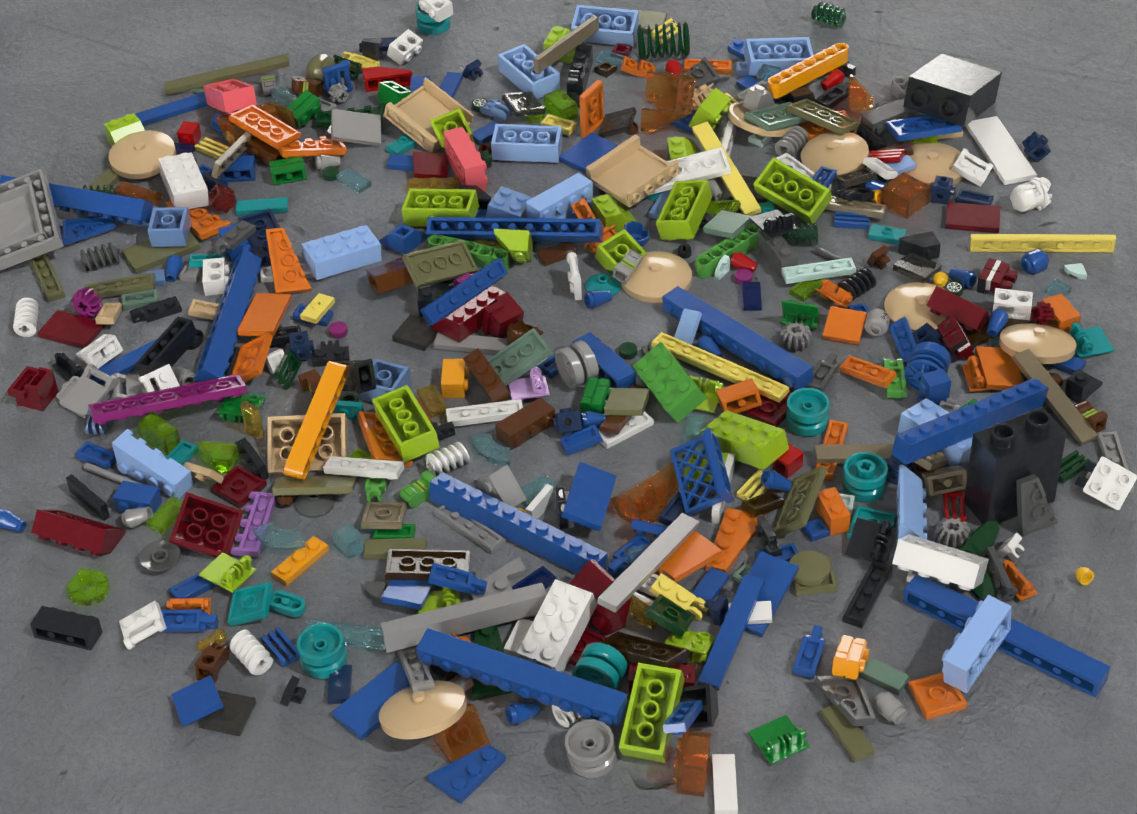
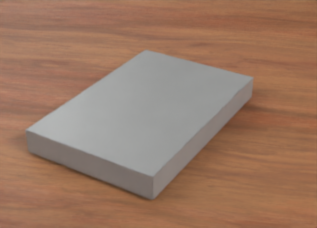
[331,109,381,146]

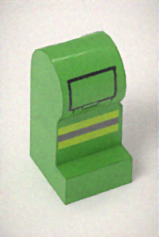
[400,470,435,507]

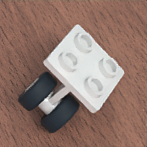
[1075,457,1137,511]

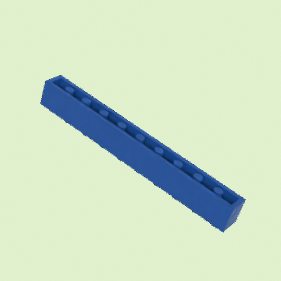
[0,175,154,225]
[426,217,604,243]
[193,249,262,382]
[662,286,813,391]
[892,378,1048,465]
[429,472,607,574]
[903,573,1110,698]
[416,628,628,727]

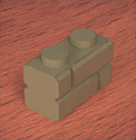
[920,465,967,496]

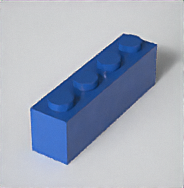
[573,332,637,388]

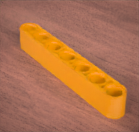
[767,43,849,99]
[284,361,349,480]

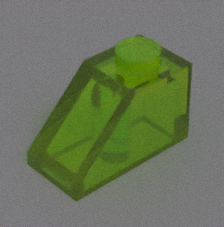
[198,441,239,474]

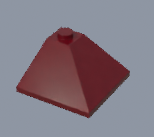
[169,492,244,558]

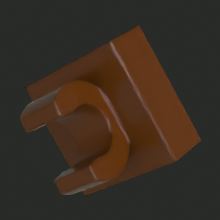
[867,245,890,270]

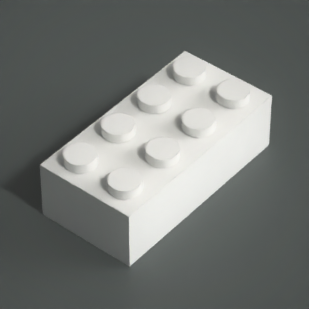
[158,152,209,209]
[892,534,989,591]
[517,579,597,673]

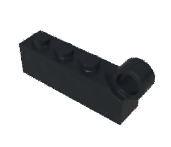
[567,44,593,96]
[134,316,204,385]

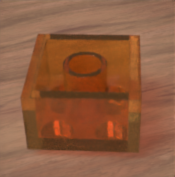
[880,172,931,219]
[673,730,711,797]

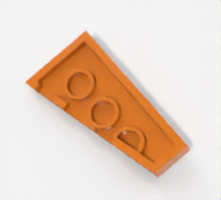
[278,136,347,158]
[165,200,231,241]
[266,227,312,294]
[357,411,413,467]
[706,508,766,573]

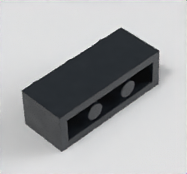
[30,606,102,651]

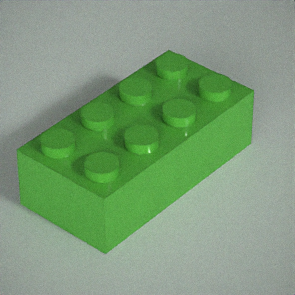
[632,342,707,423]

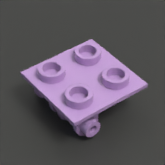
[509,367,550,400]

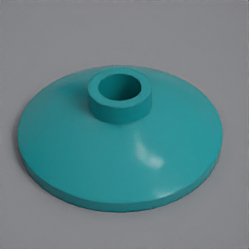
[585,273,621,296]

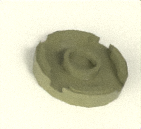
[790,550,831,586]

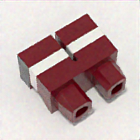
[977,258,1018,294]
[937,315,975,361]

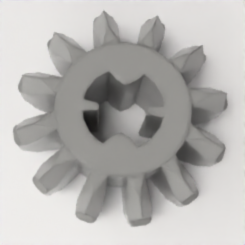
[780,322,812,351]
[934,516,970,548]

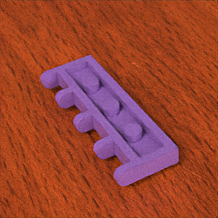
[230,492,277,557]

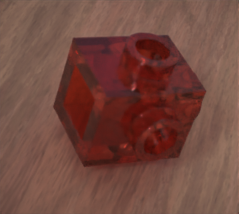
[208,183,237,213]

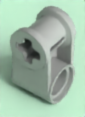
[891,75,908,100]

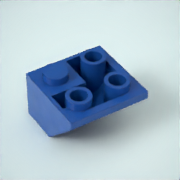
[379,222,428,255]

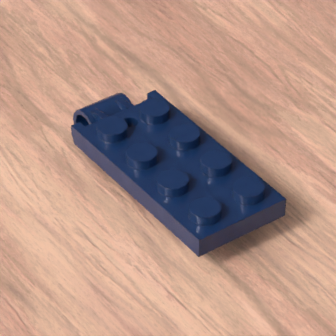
[238,209,280,266]

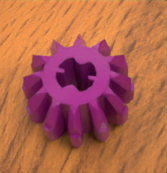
[71,287,103,318]

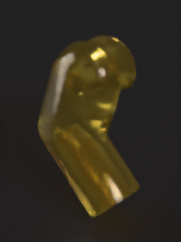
[197,628,227,652]

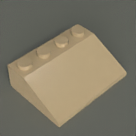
[268,413,348,474]

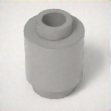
[874,692,907,724]

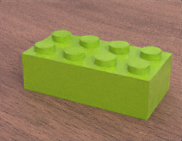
[753,157,833,226]
[656,179,713,240]
[401,188,479,227]
[372,385,440,463]
[701,410,789,470]
[619,663,685,763]

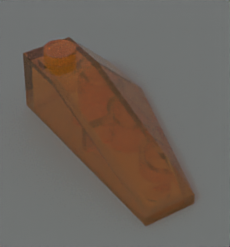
[610,463,679,523]

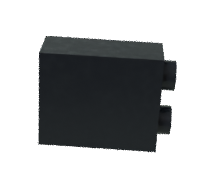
[903,54,1002,127]
[964,407,1067,524]

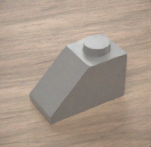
[743,85,775,111]

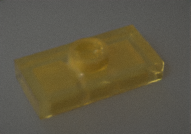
[417,384,448,418]
[240,401,264,439]

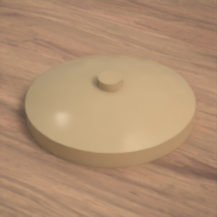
[728,101,793,137]
[108,130,176,179]
[801,132,869,180]
[901,142,965,189]
[620,251,692,303]
[884,282,947,332]
[999,323,1076,364]
[379,681,467,739]

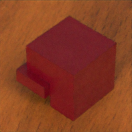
[482,292,524,338]
[7,366,59,411]

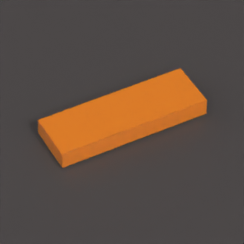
[683,59,732,75]
[839,355,897,389]

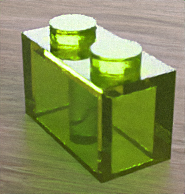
[543,89,578,120]
[138,412,181,456]

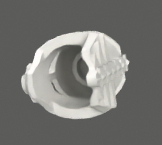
[1010,177,1052,212]

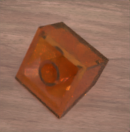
[848,74,873,111]
[113,181,164,207]
[433,703,491,763]

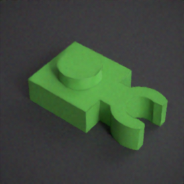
[365,477,388,502]

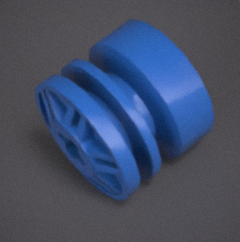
[904,341,951,391]

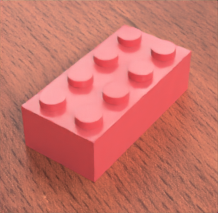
[203,78,257,114]
[443,127,488,192]

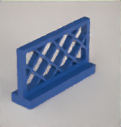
[670,428,735,516]

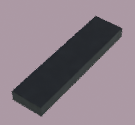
[842,560,893,629]

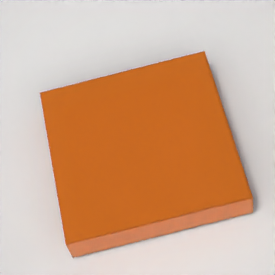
[822,306,867,345]
[908,672,967,720]

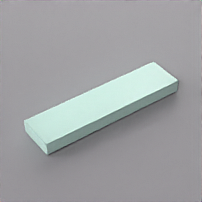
[781,258,856,284]

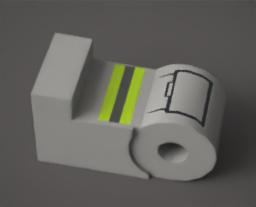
[260,70,277,96]
[612,249,643,285]

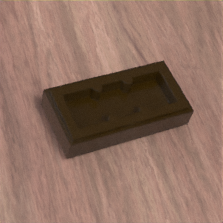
[741,491,785,517]

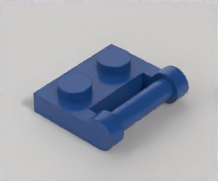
[322,60,353,98]

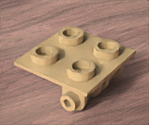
[674,83,714,110]

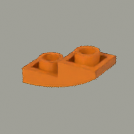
[620,56,656,78]

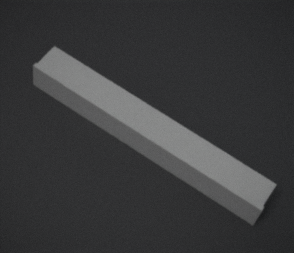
[380,583,548,653]

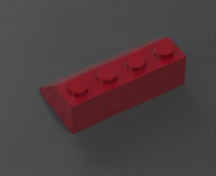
[431,286,506,343]
[31,509,126,556]

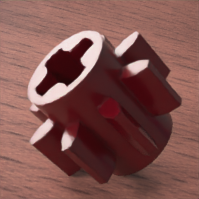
[1031,302,1054,325]

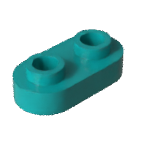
[269,590,307,617]

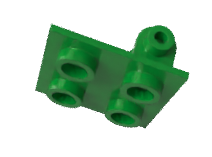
[780,300,820,331]
[217,394,266,424]
[748,715,810,765]

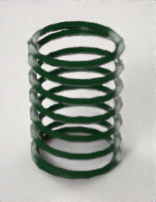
[637,21,690,60]

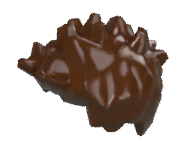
[507,320,543,344]

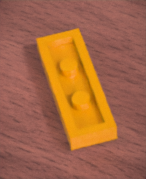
[271,536,329,587]

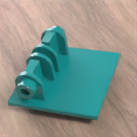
[1066,322,1115,358]

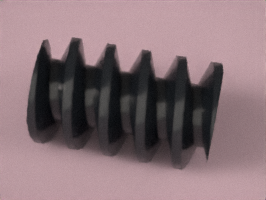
[837,267,876,301]

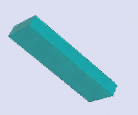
[236,197,288,216]

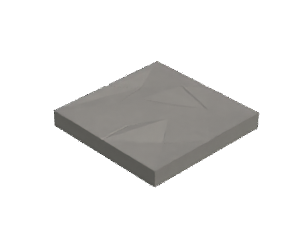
[0,169,64,271]

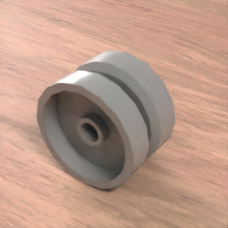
[554,340,599,388]
[565,719,617,778]

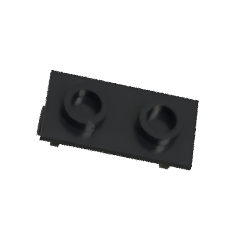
[856,124,887,151]
[52,352,84,380]

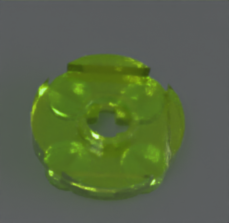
[67,568,110,606]

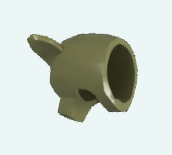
[306,54,336,85]

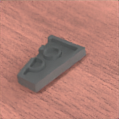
[670,57,721,97]
[1016,474,1058,536]
[815,676,876,726]

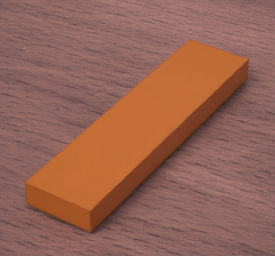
[815,420,849,481]

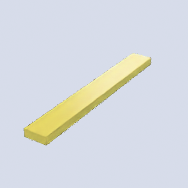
[692,121,761,216]
[969,234,1116,253]
[651,332,790,403]

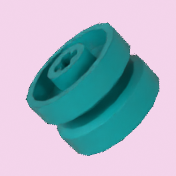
[415,2,450,35]
[786,388,830,437]
[842,452,888,503]
[296,623,348,679]
[572,643,627,690]

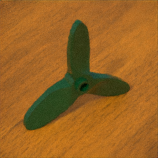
[958,520,999,601]

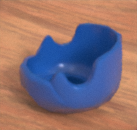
[624,221,650,246]

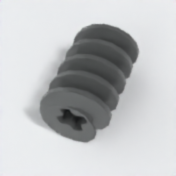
[80,242,120,271]

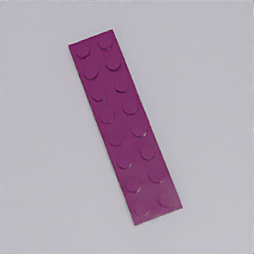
[88,374,247,424]

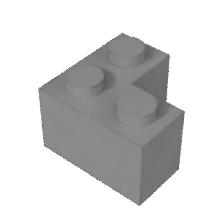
[473,464,527,507]

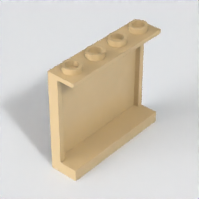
[384,77,474,153]
[586,135,679,208]

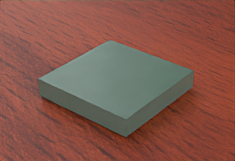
[703,210,752,239]

